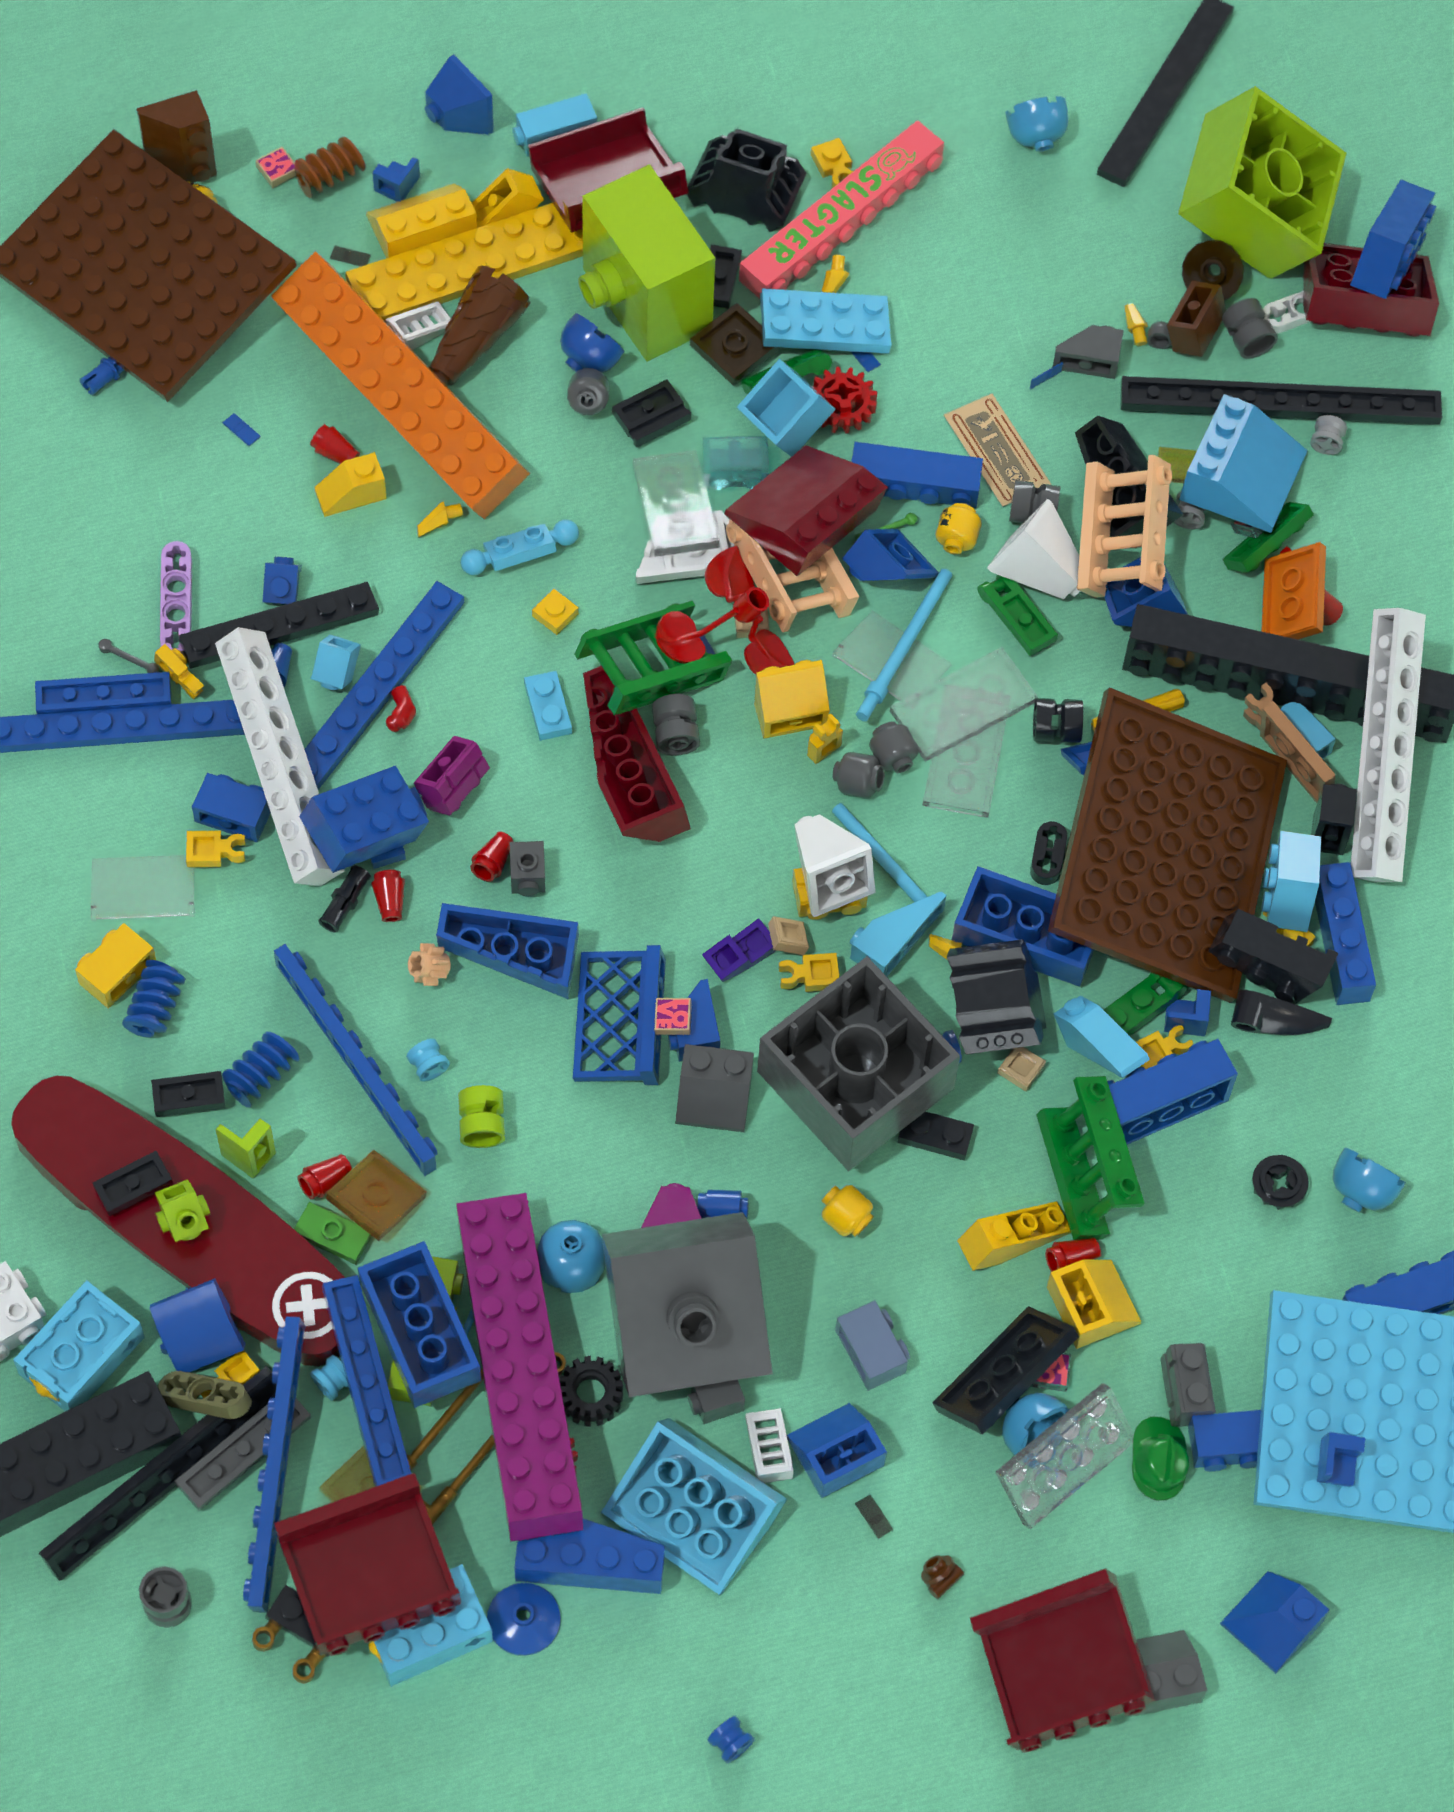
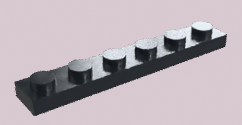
[179,581,379,669]

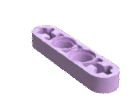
[160,541,192,657]

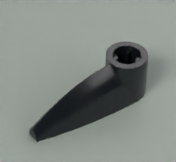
[1231,990,1332,1035]

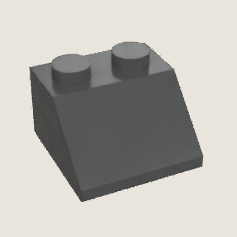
[675,1044,754,1133]
[1130,1630,1207,1717]

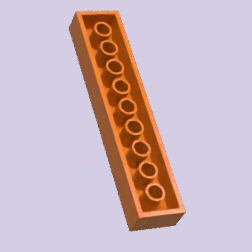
[271,251,530,519]

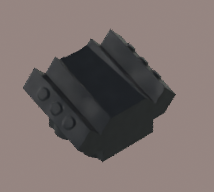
[686,128,807,232]
[946,939,1046,1054]

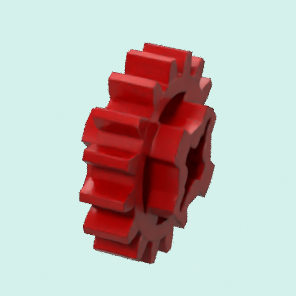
[812,367,877,434]

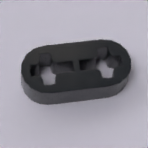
[1030,821,1067,885]

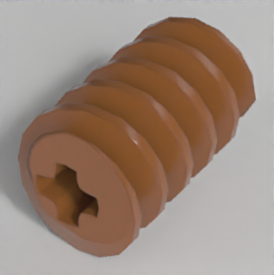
[294,137,366,198]

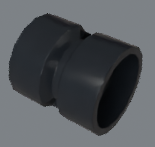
[1033,698,1084,743]

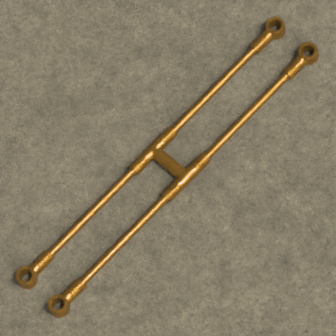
[252,1352,566,1684]

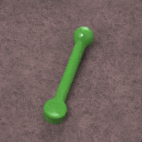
[854,513,918,541]

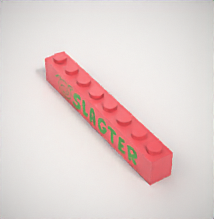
[739,120,944,299]

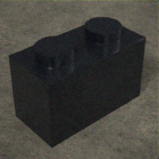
[1311,784,1357,855]

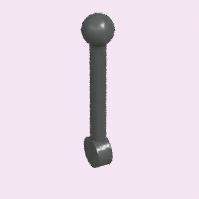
[98,639,159,673]

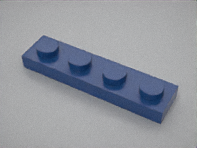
[35,672,172,714]

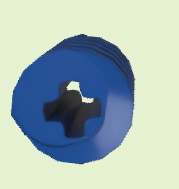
[122,960,186,1038]
[222,1031,300,1108]

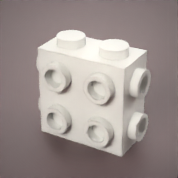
[0,1261,46,1361]

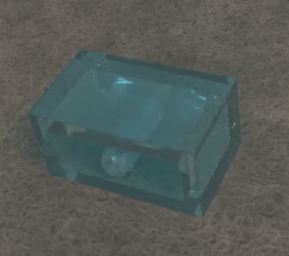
[702,436,769,489]

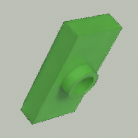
[294,1202,372,1265]

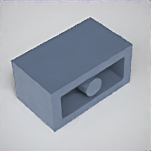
[835,1301,910,1391]

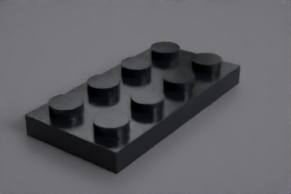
[932,1306,1079,1435]

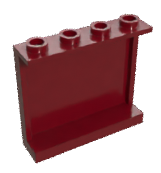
[528,107,688,233]
[274,1472,461,1656]
[970,1568,1155,1753]

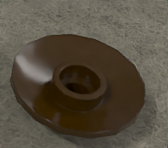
[1182,240,1244,300]

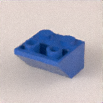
[787,1403,887,1499]

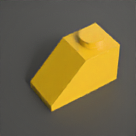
[472,168,544,228]
[314,452,387,517]

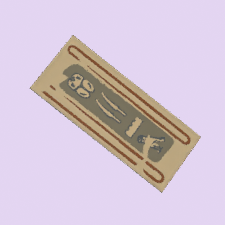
[944,393,1052,507]

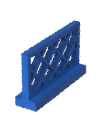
[573,945,666,1085]

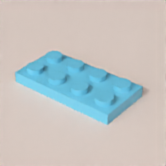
[760,288,891,354]

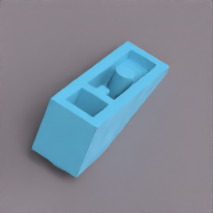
[850,892,947,977]
[1053,995,1150,1078]

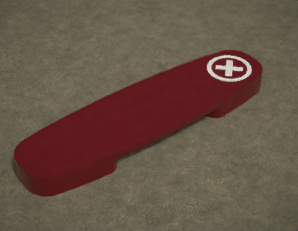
[11,1075,345,1366]

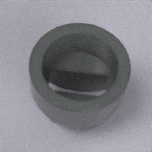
[1147,321,1171,349]

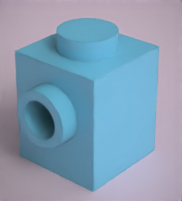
[311,635,361,690]

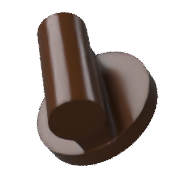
[921,1555,964,1599]

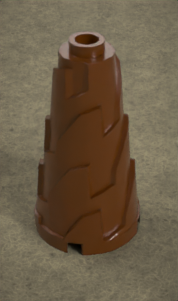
[429,266,531,386]

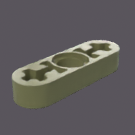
[158,1371,251,1419]

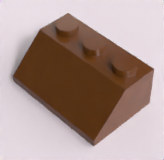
[136,90,217,183]

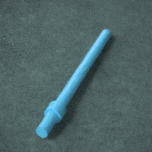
[856,569,952,721]

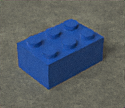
[299,765,429,873]

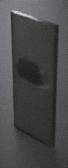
[330,245,371,267]
[855,1495,894,1539]

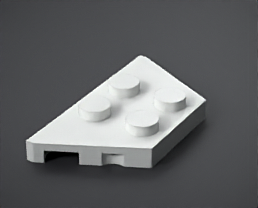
[636,510,735,584]

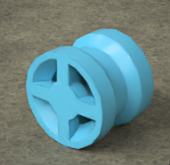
[406,1039,450,1082]
[310,1355,348,1401]

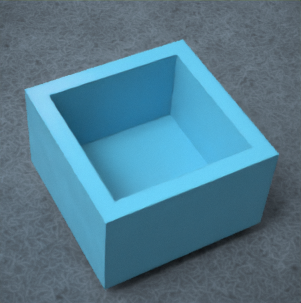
[737,359,835,457]
[1262,831,1321,932]

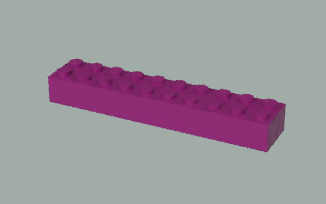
[456,1193,583,1542]

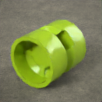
[458,1085,505,1148]

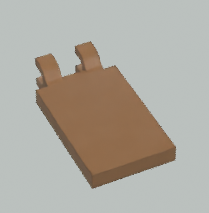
[1243,682,1336,803]

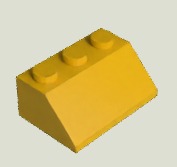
[366,183,477,258]

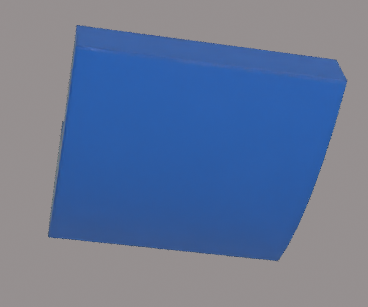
[149,1279,245,1373]

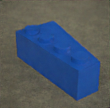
[514,1519,665,1594]

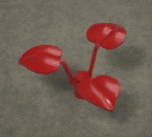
[655,546,795,675]

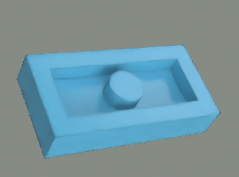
[524,671,572,741]

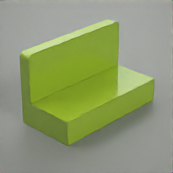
[216,1118,276,1179]

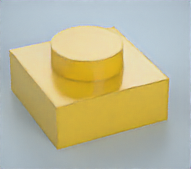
[532,589,579,635]

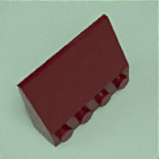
[1303,243,1439,337]
[724,445,888,576]

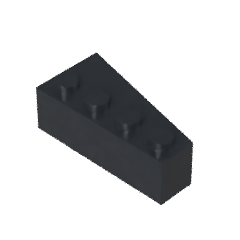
[1075,415,1184,548]

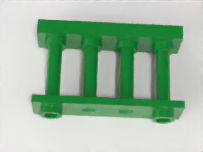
[574,601,733,716]
[1036,1076,1145,1240]

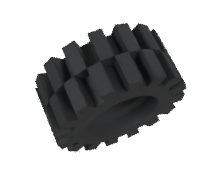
[559,1356,623,1427]

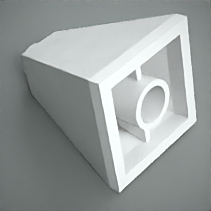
[987,498,1080,599]
[795,814,876,917]

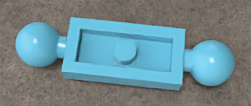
[461,520,579,575]

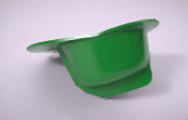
[1132,1417,1189,1500]

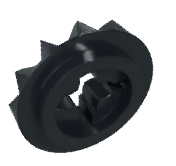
[1251,1155,1308,1209]

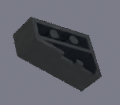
[1208,909,1338,1004]

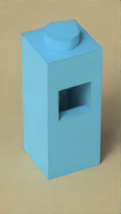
[512,93,597,156]

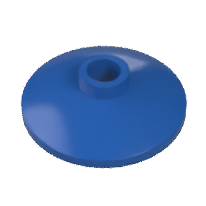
[487,1583,560,1656]

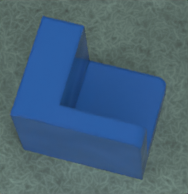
[372,157,420,202]
[1164,989,1211,1036]
[1317,1432,1365,1487]

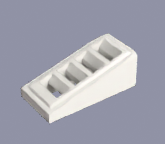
[385,301,451,350]
[745,1408,794,1483]

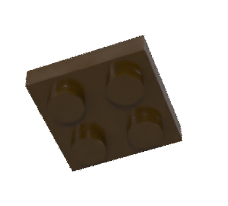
[690,303,780,386]

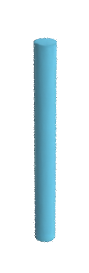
[832,803,927,902]

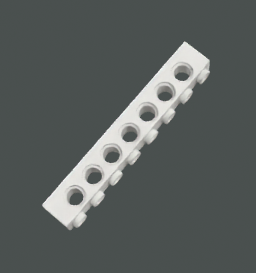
[1351,608,1426,882]
[215,627,345,886]

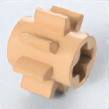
[408,943,451,986]

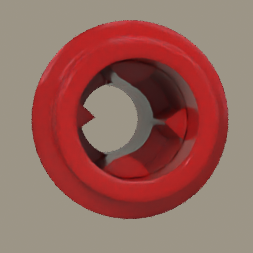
[310,424,360,464]
[470,832,514,882]
[371,870,405,922]
[297,1154,352,1199]
[1045,1238,1101,1272]

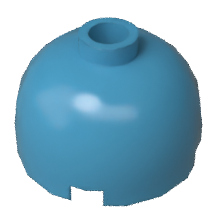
[1005,96,1069,151]
[1333,1148,1406,1213]
[537,1220,606,1293]
[1002,1393,1074,1467]

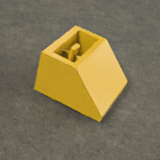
[754,660,830,739]
[1047,1260,1141,1349]

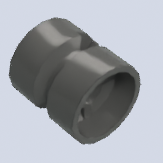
[1222,298,1278,359]
[1009,480,1061,523]
[652,694,700,756]
[139,1566,192,1628]

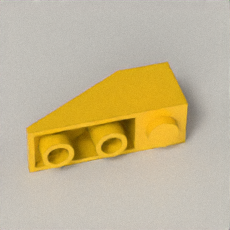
[957,1201,1071,1271]

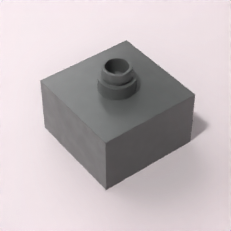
[757,956,960,1172]
[602,1212,773,1397]

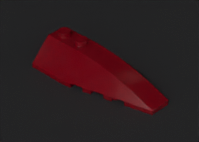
[583,666,691,842]

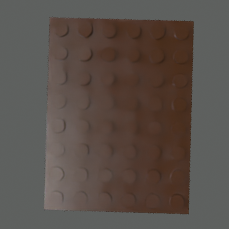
[0,129,297,402]
[1048,687,1287,1003]

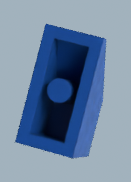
[668,979,720,1062]

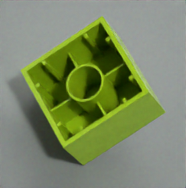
[1178,86,1347,279]
[578,164,715,362]

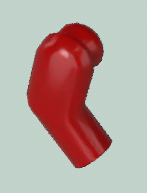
[386,685,416,732]

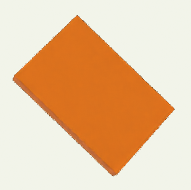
[1261,542,1326,640]

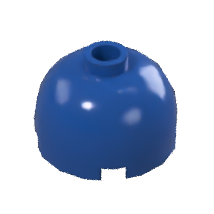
[560,313,625,373]

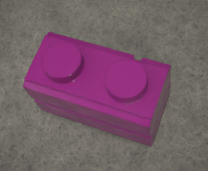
[413,736,490,816]

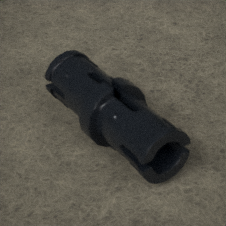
[318,865,371,933]

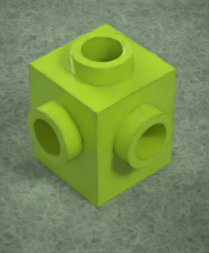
[155,1179,210,1242]

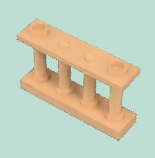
[1077,455,1172,598]
[726,519,859,633]

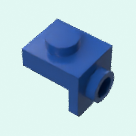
[262,556,302,604]

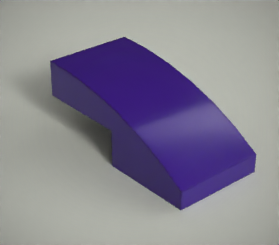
[702,918,776,982]

